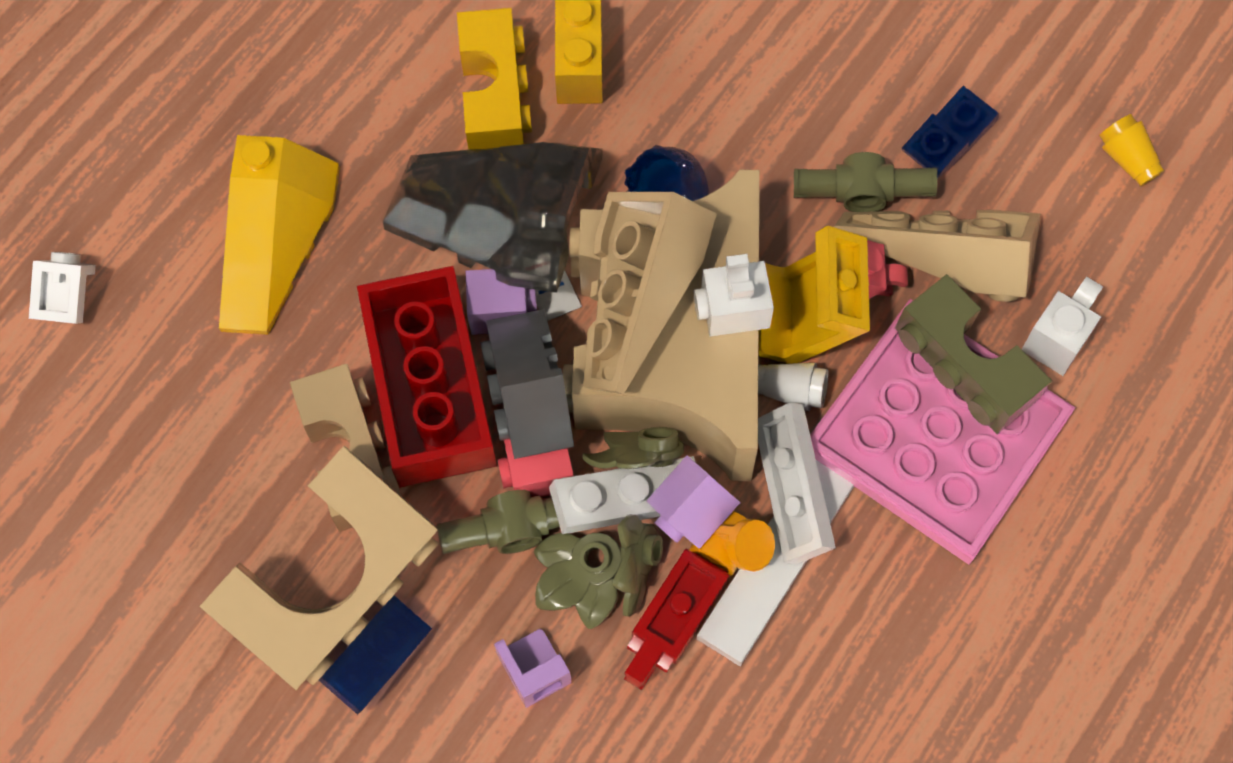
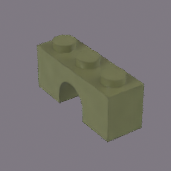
[895,274,1052,434]

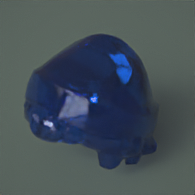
[624,145,709,201]

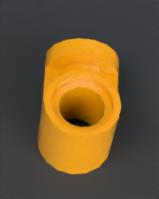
[689,511,775,576]

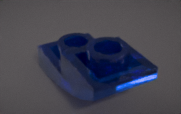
[902,85,999,179]
[318,595,432,715]

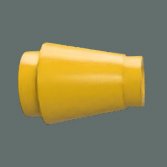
[1099,114,1165,187]

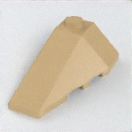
[583,192,717,394]
[835,210,1041,302]

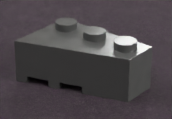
[480,309,574,459]

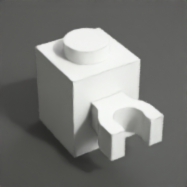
[694,254,774,337]

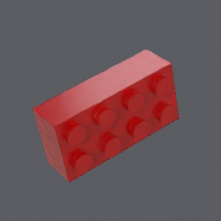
[357,265,497,488]

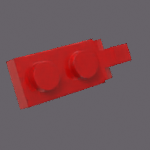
[624,548,730,691]

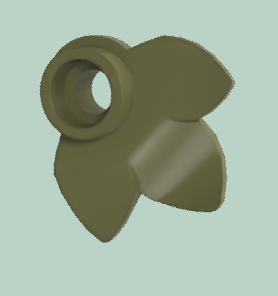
[583,427,684,469]
[612,514,663,617]
[534,533,622,629]

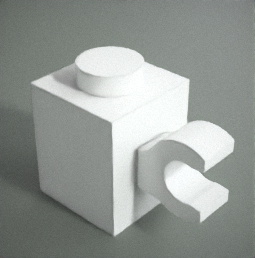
[1022,276,1103,376]

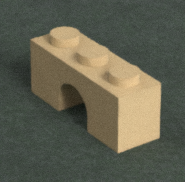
[290,364,401,532]

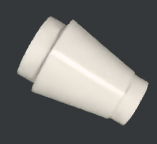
[758,362,828,411]

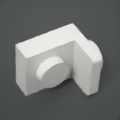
[29,252,96,324]

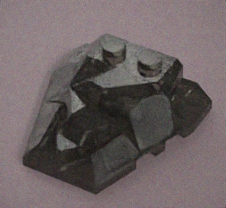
[383,142,603,293]

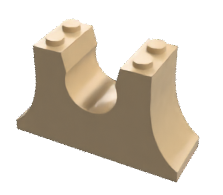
[563,170,760,481]

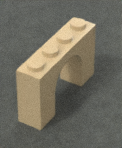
[199,446,439,690]

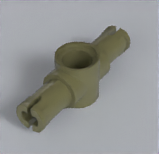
[794,152,937,212]
[437,490,560,554]

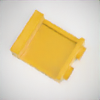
[758,226,870,364]

